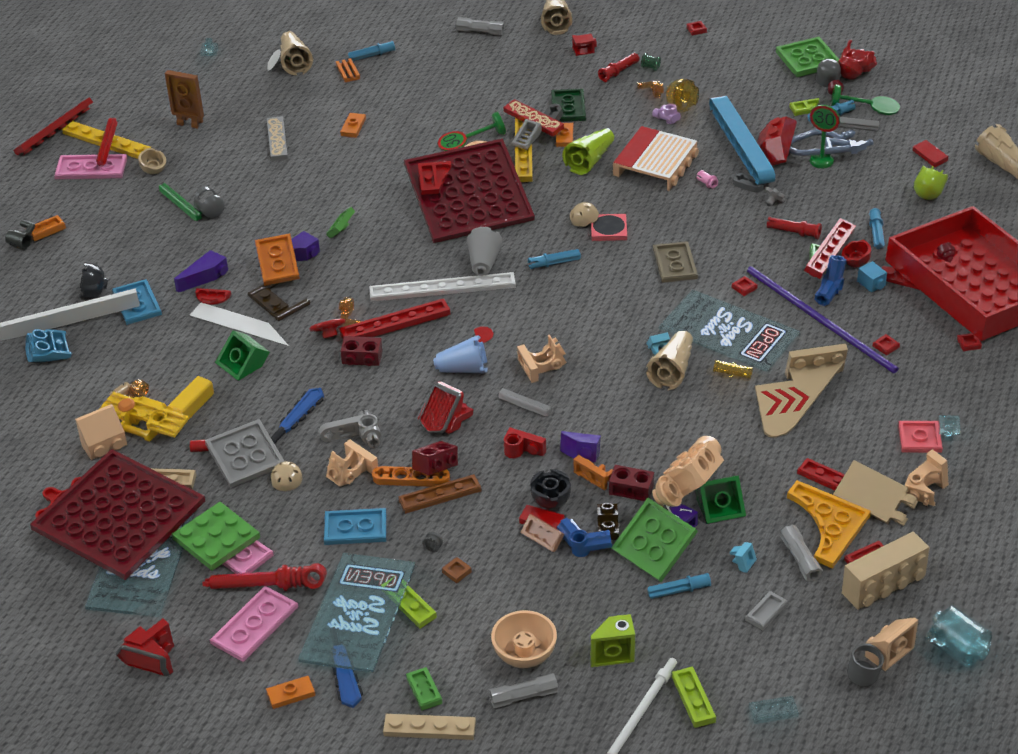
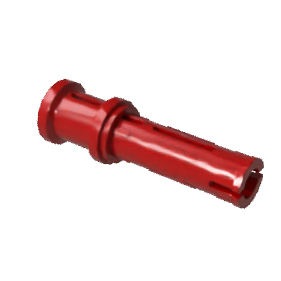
[598,53,640,82]
[767,217,822,239]

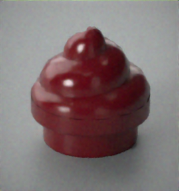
[827,80,844,95]
[937,243,956,262]

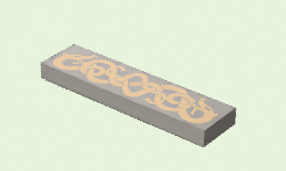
[267,116,288,161]

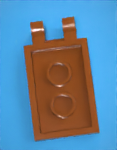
[165,70,204,129]

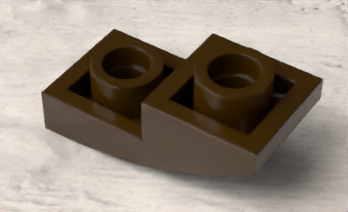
[597,503,619,540]

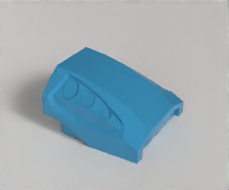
[25,329,72,362]

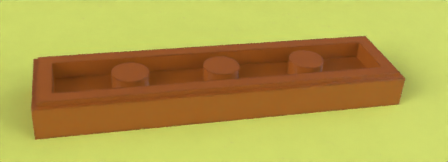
[398,474,481,514]

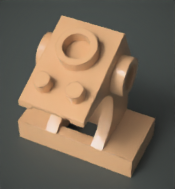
[517,335,567,383]
[326,439,378,486]
[905,449,949,506]

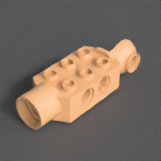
[652,436,724,507]

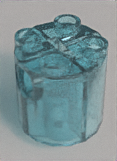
[926,605,992,668]

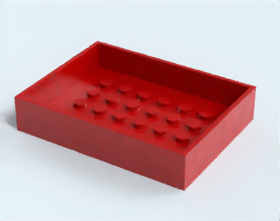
[885,206,1018,341]

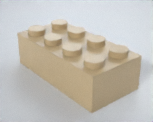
[842,532,930,610]

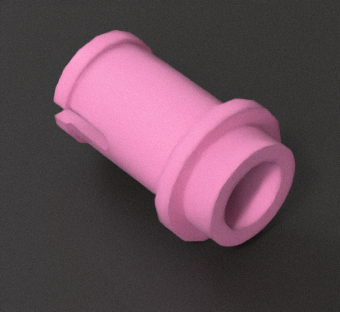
[696,170,718,188]

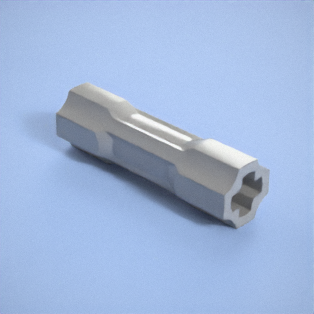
[456,17,505,36]
[780,525,823,582]
[489,673,558,708]

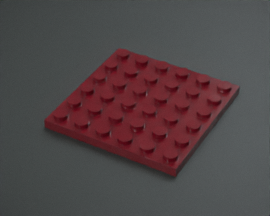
[404,138,535,243]
[30,449,205,580]

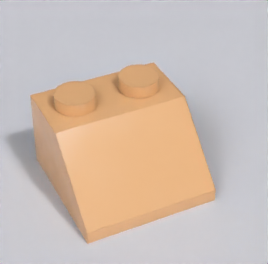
[75,404,127,460]
[865,618,918,671]

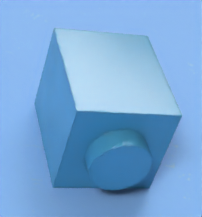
[857,261,887,292]

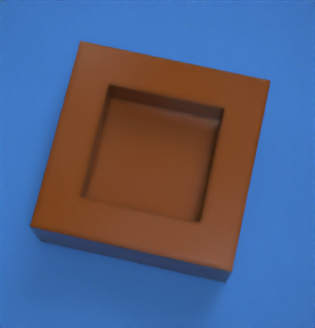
[442,557,472,584]

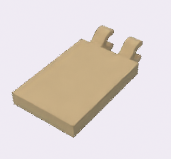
[833,460,918,526]

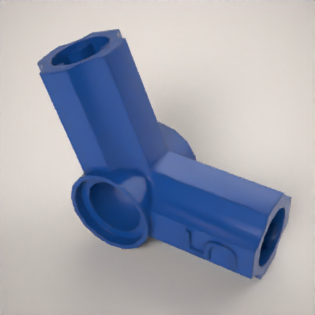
[814,255,847,306]
[557,518,612,557]

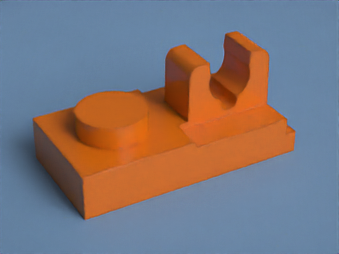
[573,455,613,491]

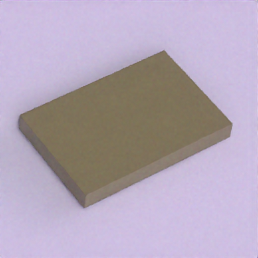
[653,242,698,283]

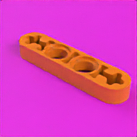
[372,466,450,487]

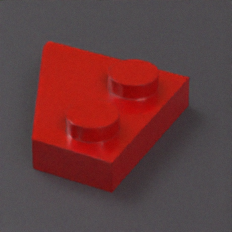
[418,161,451,195]

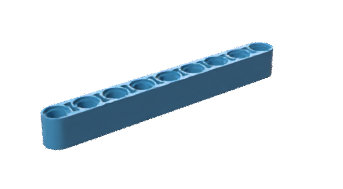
[709,96,775,185]

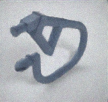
[789,129,873,156]

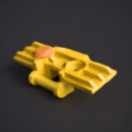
[99,391,189,442]

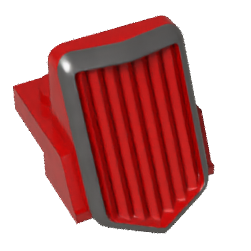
[418,381,474,434]
[115,618,174,676]

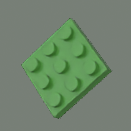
[776,37,839,77]
[612,498,698,582]
[172,502,260,571]

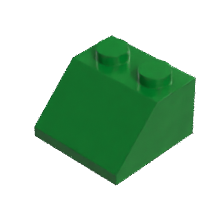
[215,330,270,381]
[695,475,746,524]

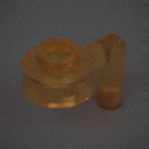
[637,80,664,97]
[339,297,361,326]
[127,379,149,398]

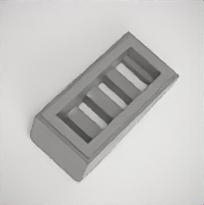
[511,119,542,150]

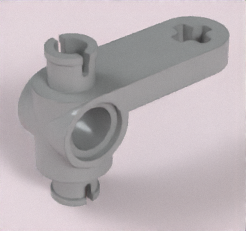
[318,410,381,448]

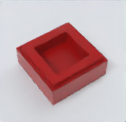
[687,21,707,36]
[731,276,758,296]
[957,333,982,351]
[873,334,900,356]

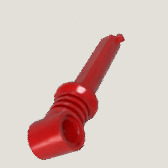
[202,563,327,591]

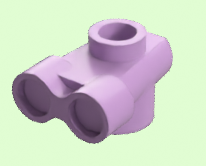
[652,104,681,124]

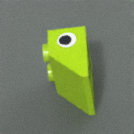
[590,614,635,667]

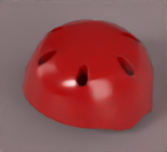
[842,240,871,267]

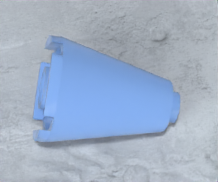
[433,335,488,373]

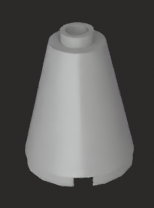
[467,227,502,276]

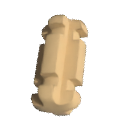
[109,382,132,395]

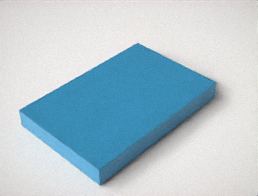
[112,279,162,325]
[324,508,386,545]

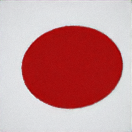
[474,327,494,343]

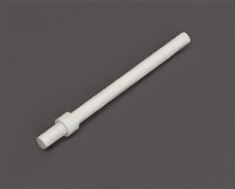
[607,658,677,754]

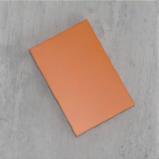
[255,233,300,286]

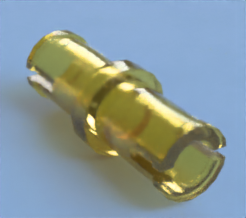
[713,359,753,379]

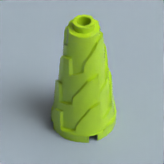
[562,129,614,175]

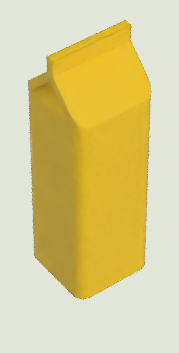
[161,376,214,420]

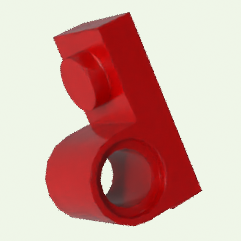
[504,427,546,459]

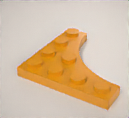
[787,480,871,569]

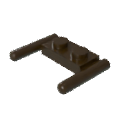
[248,283,311,321]

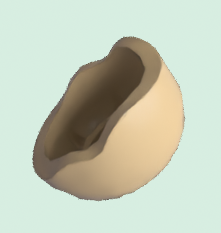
[138,148,166,174]
[570,202,599,227]
[271,461,302,491]

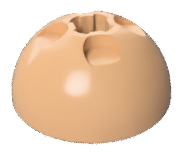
[491,610,557,668]

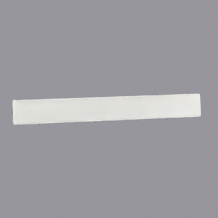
[369,272,516,302]
[0,288,140,341]

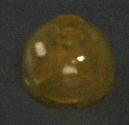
[666,78,699,112]

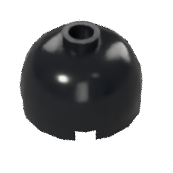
[79,262,108,299]
[530,469,571,509]

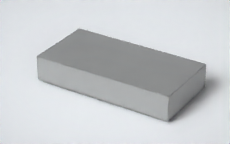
[745,591,788,630]

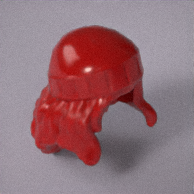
[838,40,877,80]

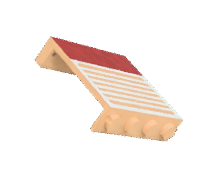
[613,126,699,191]

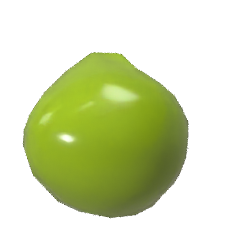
[914,166,948,200]

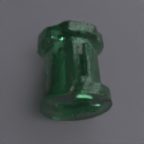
[641,53,661,71]

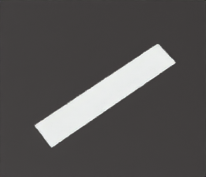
[190,302,289,346]

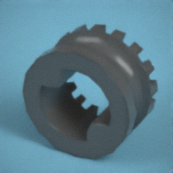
[422,532,443,552]

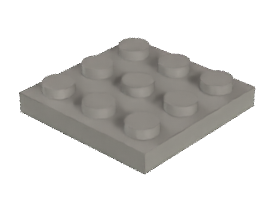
[205,419,285,488]

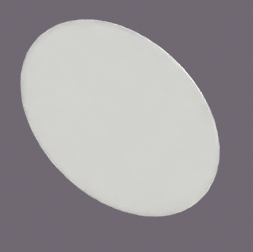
[268,49,281,70]

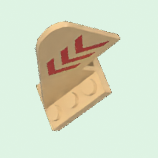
[755,344,848,437]

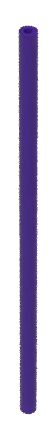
[747,266,899,374]

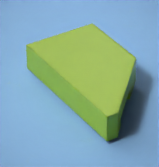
[789,98,819,116]

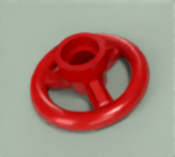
[309,318,346,339]

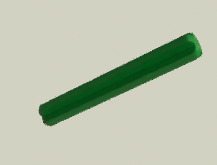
[159,183,202,221]

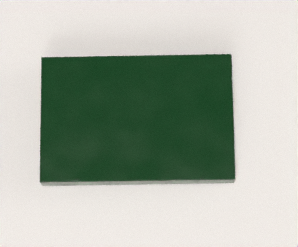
[551,89,586,122]

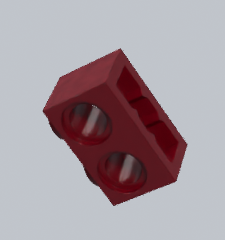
[341,336,383,366]
[412,441,458,475]
[609,465,654,501]

